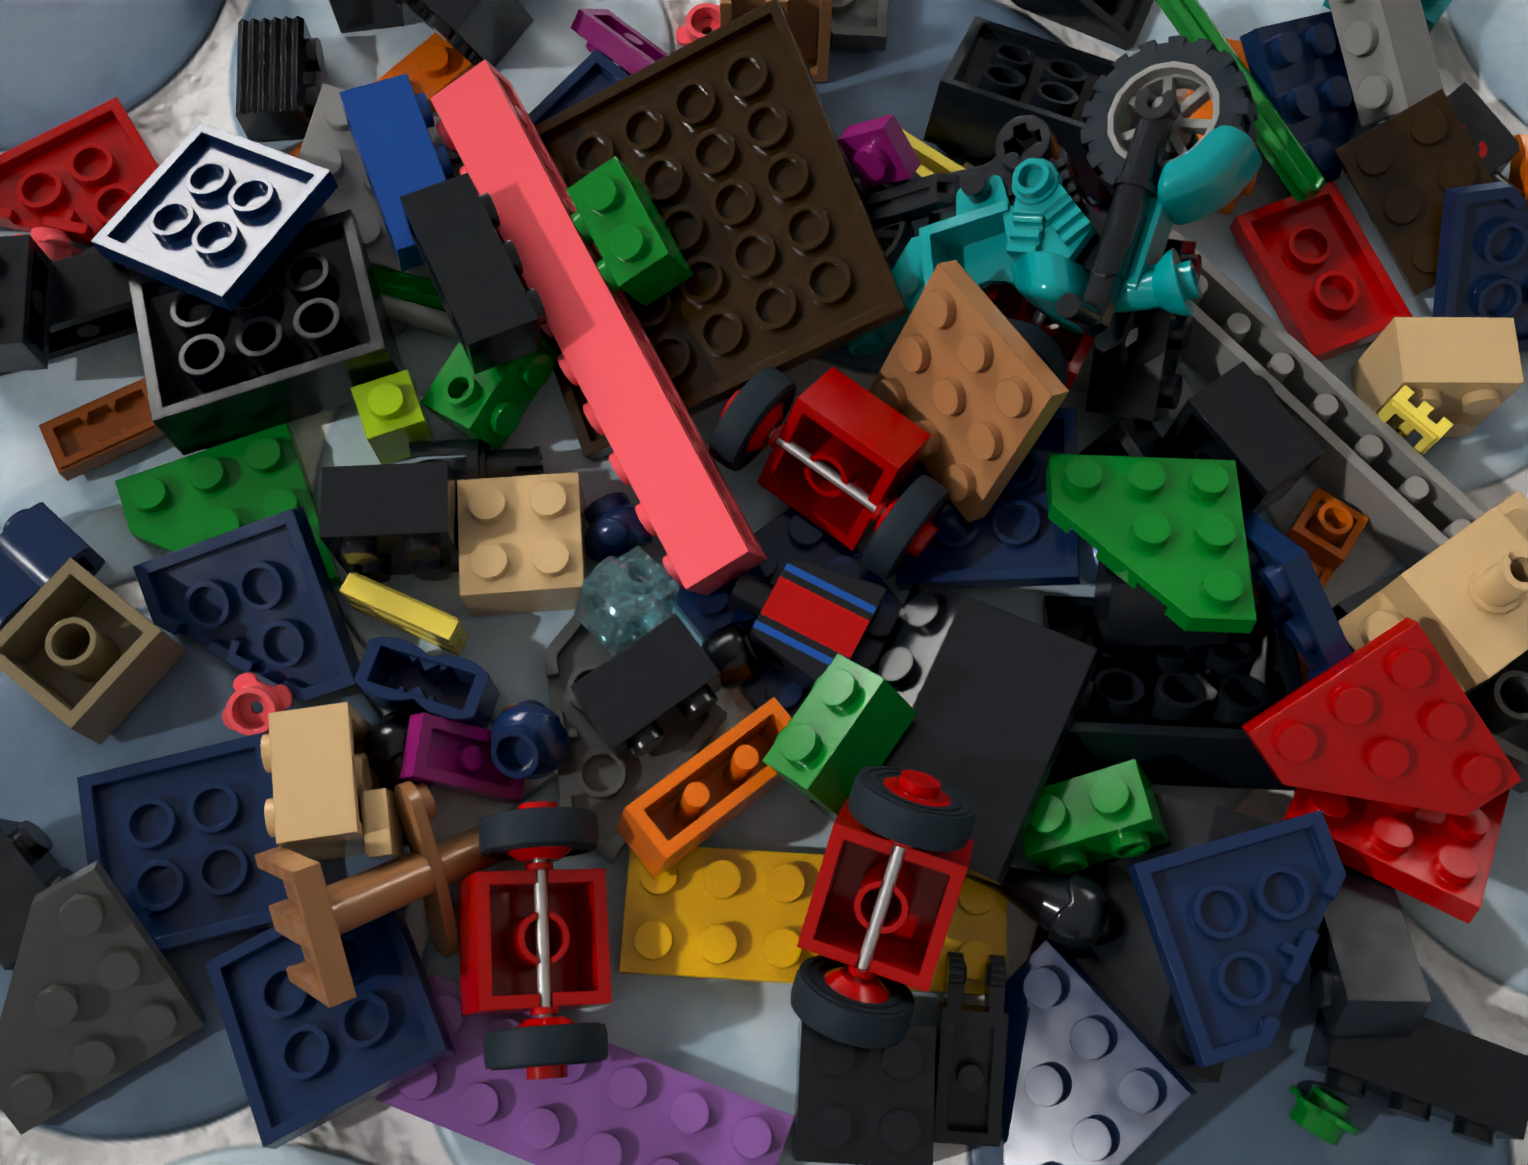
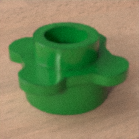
[1288,1084,1360,1146]

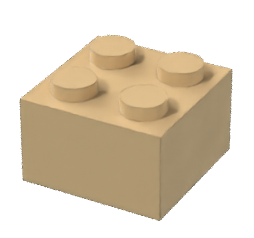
[1350,317,1524,438]
[457,472,591,617]
[260,702,381,861]

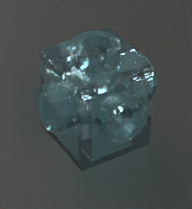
[574,545,681,656]

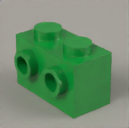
[566,156,693,307]
[420,337,560,450]
[762,654,917,816]
[1022,759,1169,876]

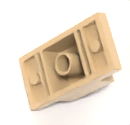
[1338,490,1528,692]

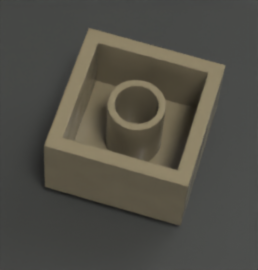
[0,557,187,745]

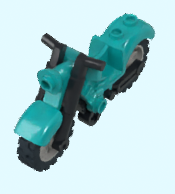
[845,35,1263,371]

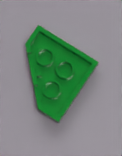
[115,423,342,588]
[1045,453,1257,634]

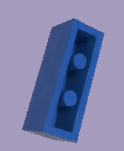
[339,73,454,271]

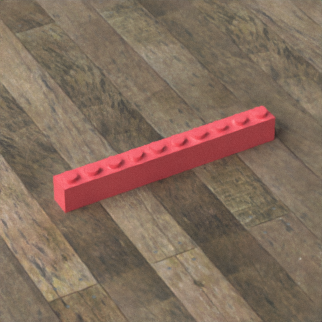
[430,59,767,596]

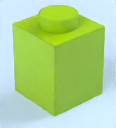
[351,369,435,464]

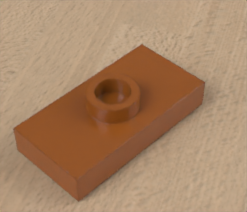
[39,378,165,481]

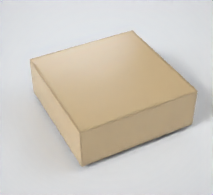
[360,788,405,861]

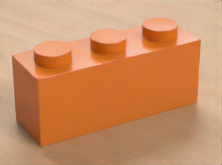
[616,697,792,879]

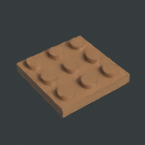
[869,260,1069,523]

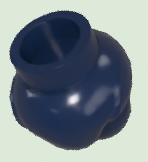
[584,492,656,597]
[490,700,571,779]

